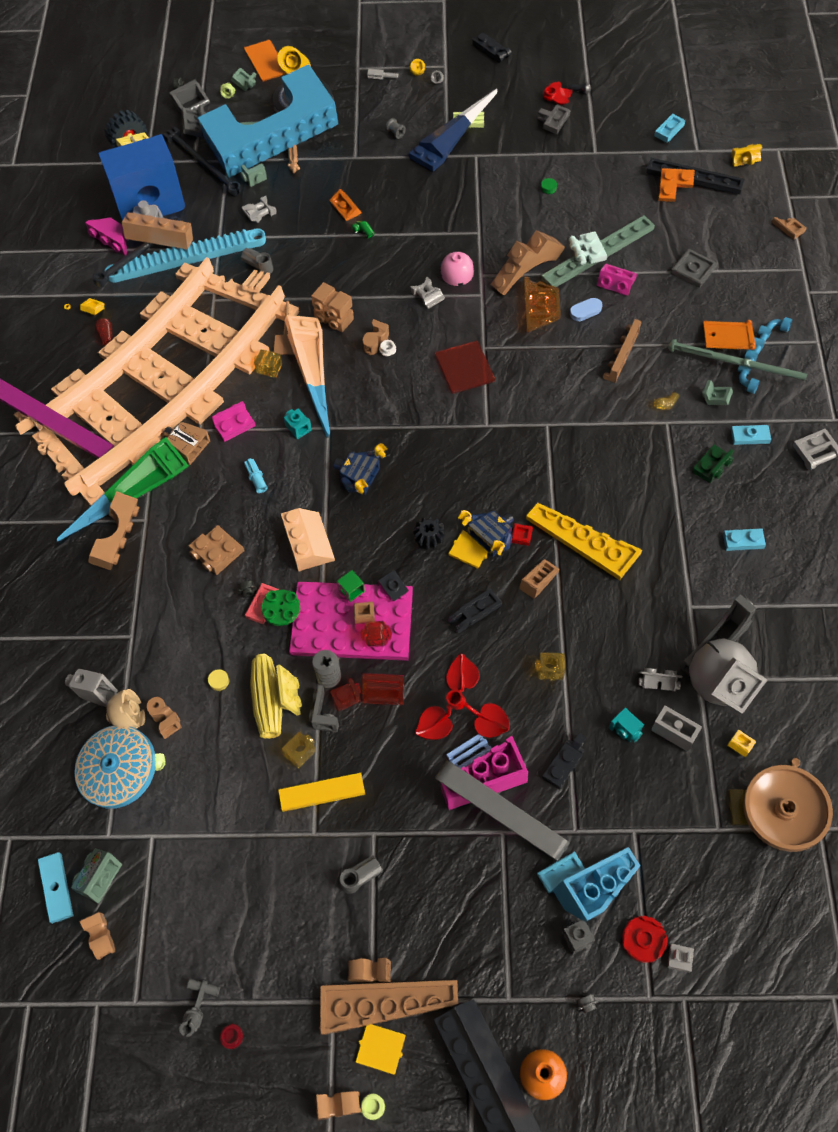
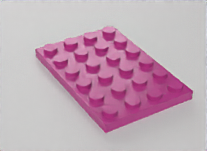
[290,582,413,660]

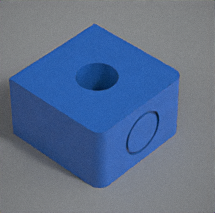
[98,134,185,221]

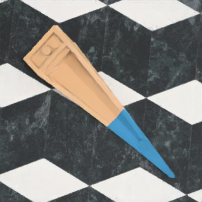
[285,315,330,438]

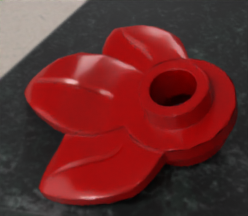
[543,82,572,104]

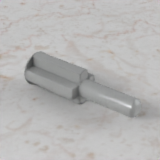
[367,69,398,79]

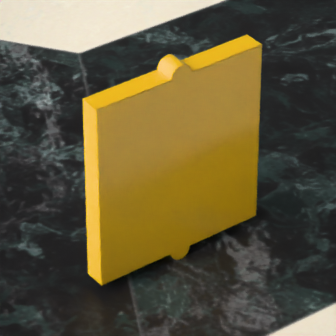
[449,530,488,569]
[356,1025,406,1075]

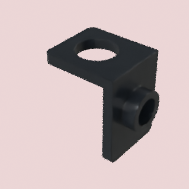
[376,570,409,602]

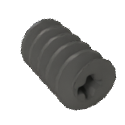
[313,650,341,688]

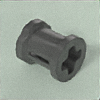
[385,118,406,139]

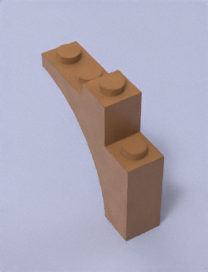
[491,230,565,295]

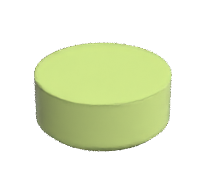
[361,1094,385,1120]

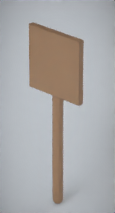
[274,301,295,355]

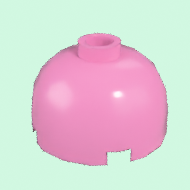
[441,252,473,286]

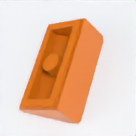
[329,189,362,221]

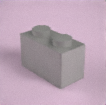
[651,706,702,752]

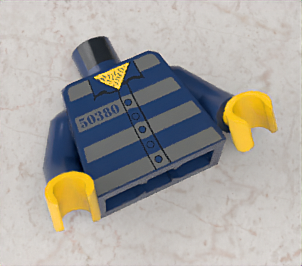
[333,443,387,495]
[458,510,514,557]

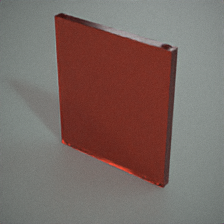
[436,340,495,394]

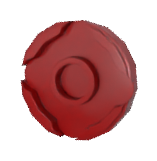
[622,916,668,963]

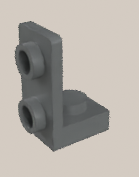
[309,685,339,732]

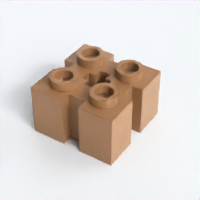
[311,282,354,332]

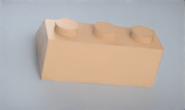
[281,508,335,571]

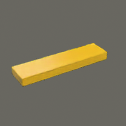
[279,773,365,812]

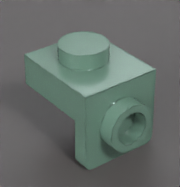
[231,68,257,92]
[240,164,267,187]
[702,380,733,405]

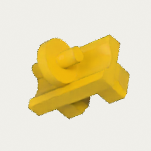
[731,144,762,167]

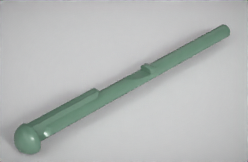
[668,339,807,381]

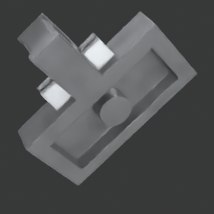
[537,105,570,134]

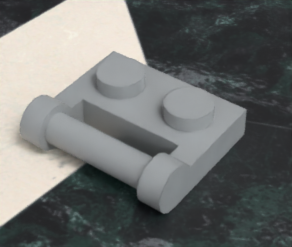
[793,429,838,470]

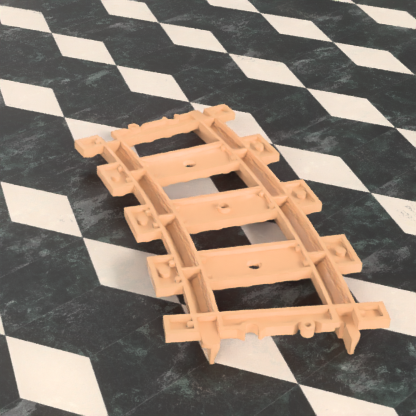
[14,257,299,506]

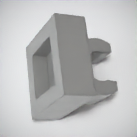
[667,944,694,973]

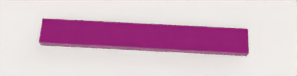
[0,379,114,459]

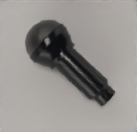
[567,83,591,94]

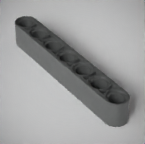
[435,760,570,861]

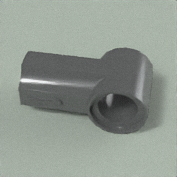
[241,248,273,275]
[340,855,383,894]

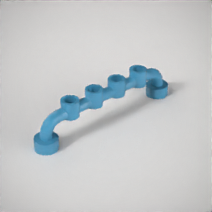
[738,317,792,394]

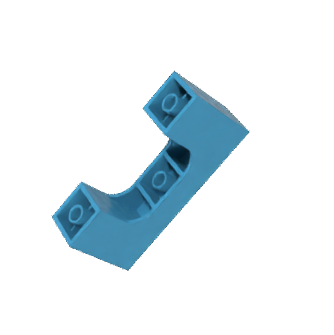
[198,64,339,177]

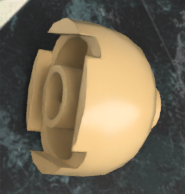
[106,689,145,729]

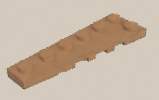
[321,980,458,1035]

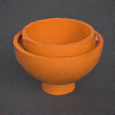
[520,1049,567,1100]

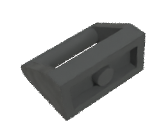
[169,80,210,113]

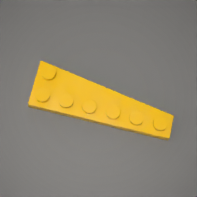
[526,503,642,580]

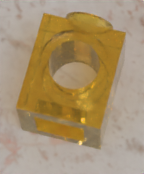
[253,349,282,378]
[535,653,565,680]
[282,731,316,769]

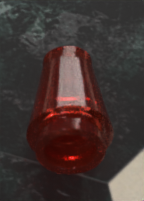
[95,319,113,345]

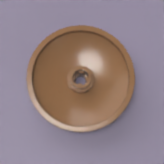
[743,765,833,852]

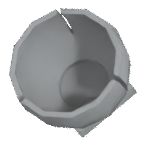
[689,638,767,714]

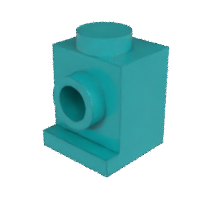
[284,408,312,439]
[609,708,644,742]

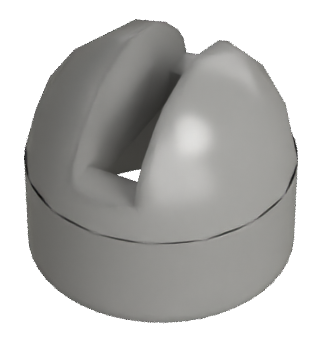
[431,70,444,84]

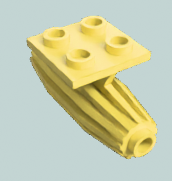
[250,654,302,739]

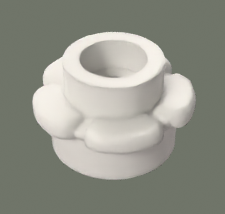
[379,340,396,356]

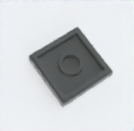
[671,249,718,288]

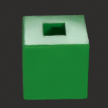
[337,570,365,602]

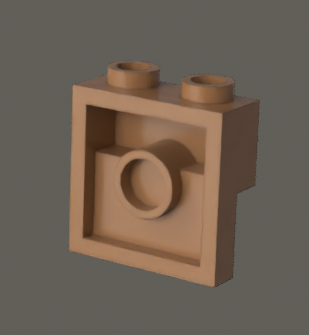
[189,525,244,575]

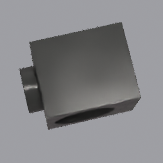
[562,920,595,955]

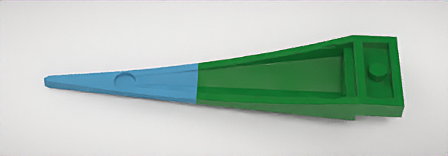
[57,437,189,541]

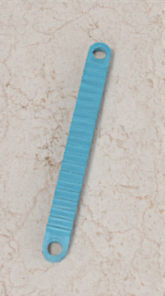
[105,229,266,283]

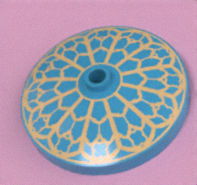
[75,726,156,809]

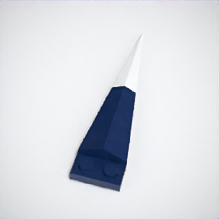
[409,89,497,171]

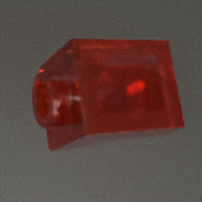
[330,678,362,711]

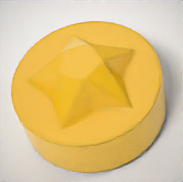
[410,59,425,76]

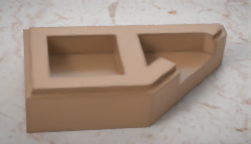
[771,217,806,240]

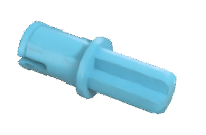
[244,458,268,493]

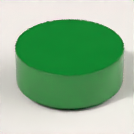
[541,178,557,194]

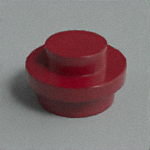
[220,1024,243,1049]

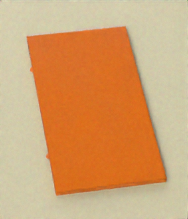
[244,40,288,82]

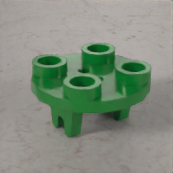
[261,590,301,626]

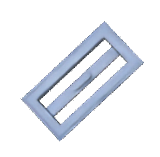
[447,734,492,768]

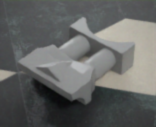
[241,196,276,223]
[411,277,445,308]

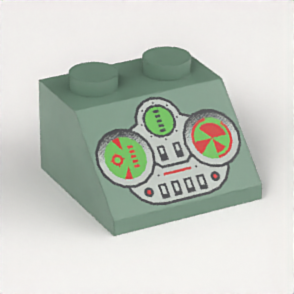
[71,848,122,904]

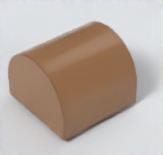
[354,602,375,624]

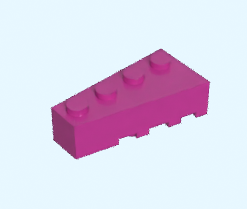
[441,736,528,810]

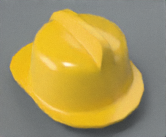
[277,46,311,74]

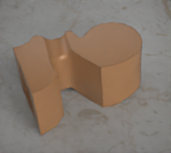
[363,319,389,355]
[147,697,182,739]
[80,912,115,960]
[348,958,391,983]
[315,1091,361,1120]

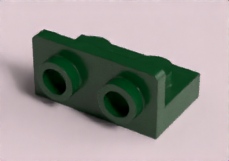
[692,445,734,484]

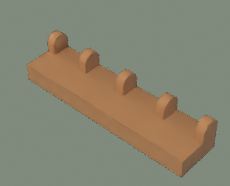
[603,319,642,383]

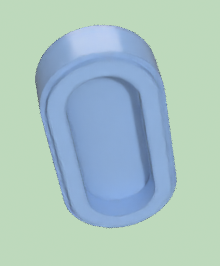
[570,298,602,321]

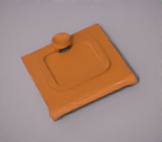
[703,320,756,350]

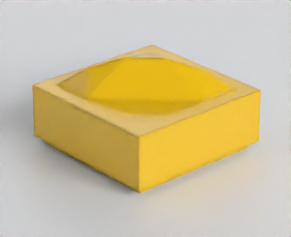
[80,298,104,315]
[728,730,756,757]

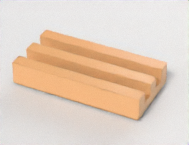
[243,270,270,293]

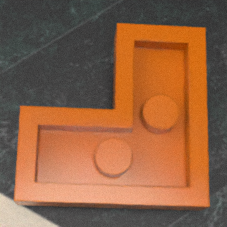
[659,168,695,202]

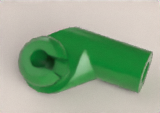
[352,221,375,238]

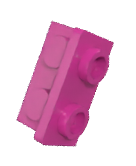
[597,264,637,295]
[212,401,256,442]

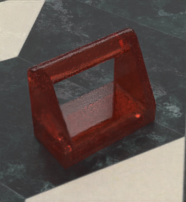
[362,673,405,705]

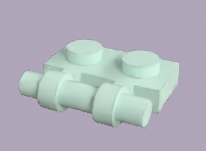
[569,232,607,265]

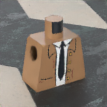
[164,422,210,465]

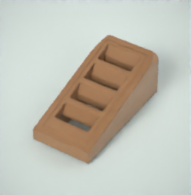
[520,559,560,598]

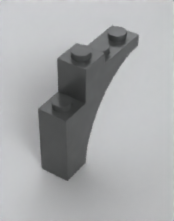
[680,594,756,677]

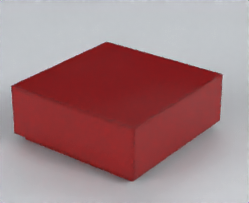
[511,523,533,546]

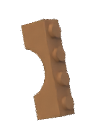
[88,491,140,570]

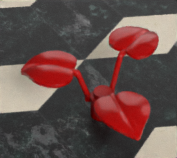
[415,654,510,740]

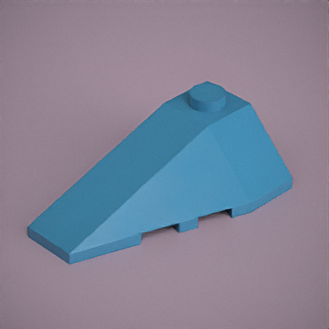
[553,847,640,922]

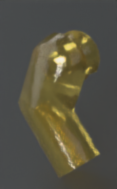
[654,392,679,410]

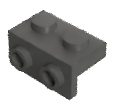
[181,105,206,137]

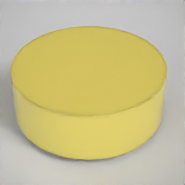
[208,670,229,691]

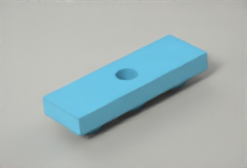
[38,852,73,923]

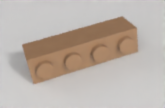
[122,212,193,249]

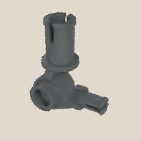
[179,978,220,1037]

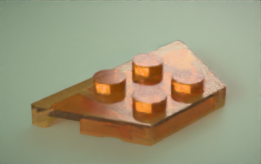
[524,277,561,332]

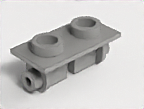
[639,668,682,691]

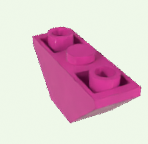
[86,218,127,255]

